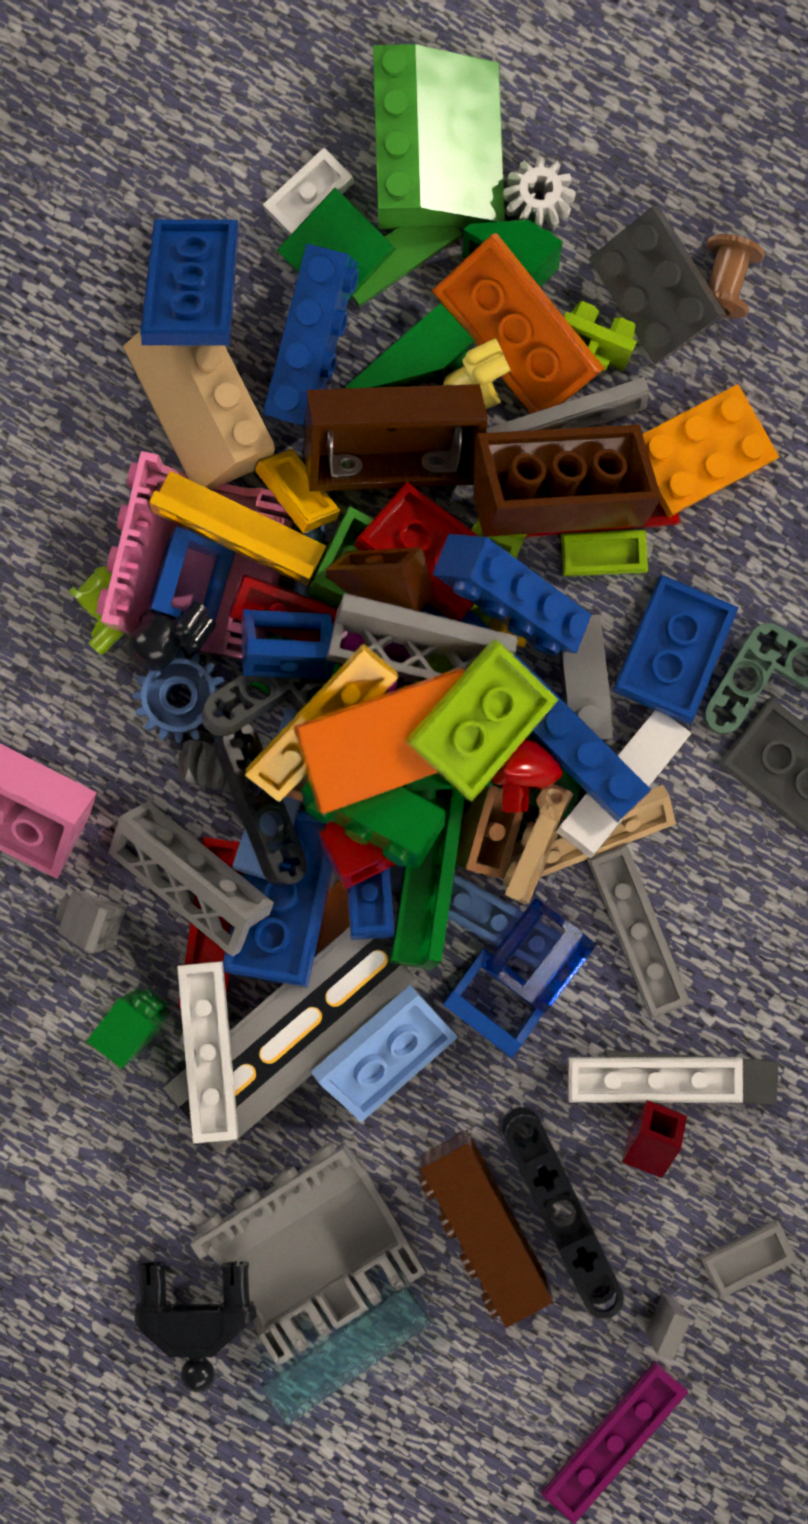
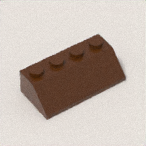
[474,425,662,537]

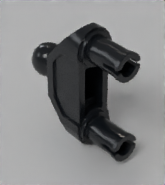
[134,1261,257,1393]

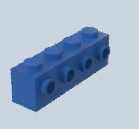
[263,244,359,427]
[432,534,592,656]

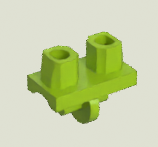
[564,301,637,372]

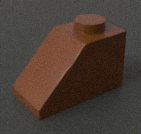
[326,547,435,612]

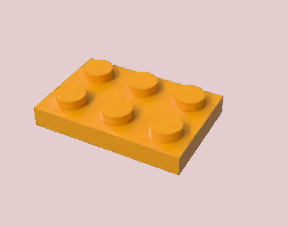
[643,384,780,518]

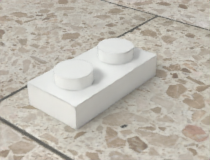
[263,148,354,236]

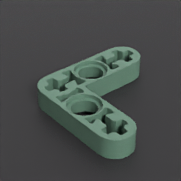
[703,623,808,734]

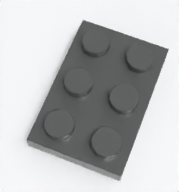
[589,206,726,365]

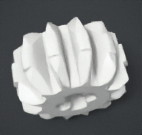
[503,156,575,230]

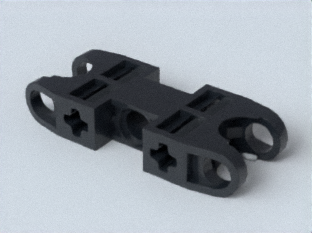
[502,1106,624,1319]

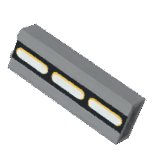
[163,927,419,1155]

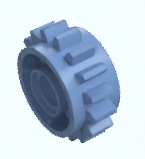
[133,649,225,744]

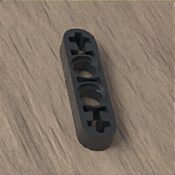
[214,724,307,887]

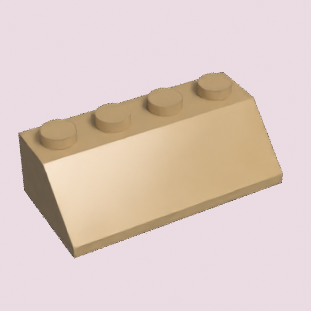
[123,330,275,490]

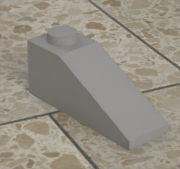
[560,615,613,742]
[56,891,127,954]

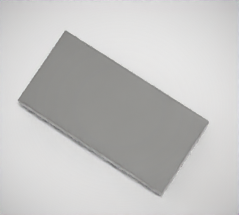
[700,1219,798,1299]
[646,1293,690,1361]

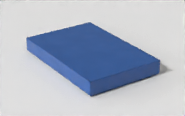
[612,574,739,725]

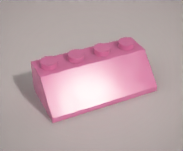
[0,744,97,879]

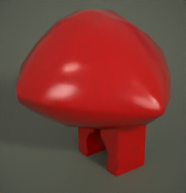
[492,738,563,813]

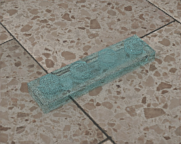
[262,1286,430,1426]

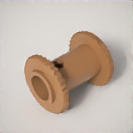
[706,234,765,319]

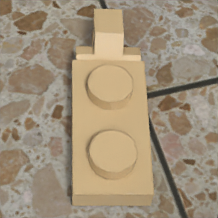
[503,784,573,905]

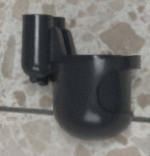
[127,601,216,671]

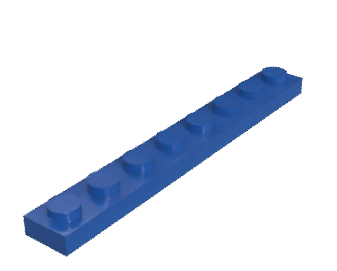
[421,603,651,823]

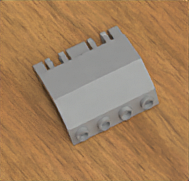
[190,1142,427,1366]

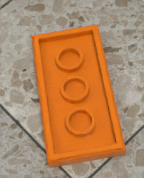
[431,233,605,414]
[293,668,465,814]

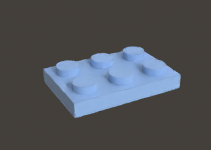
[311,985,458,1122]

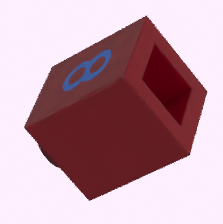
[622,1100,687,1178]

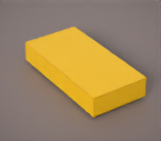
[255,448,341,533]

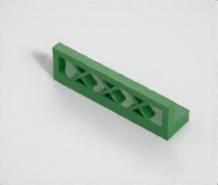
[389,793,465,970]

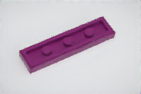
[541,1360,689,1524]

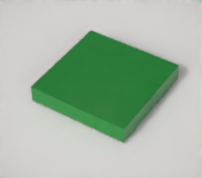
[277,187,396,299]

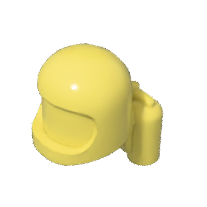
[443,338,511,409]

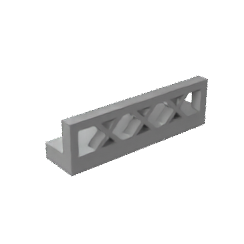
[327,593,518,682]
[108,801,274,957]

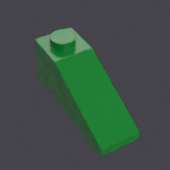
[345,303,475,389]

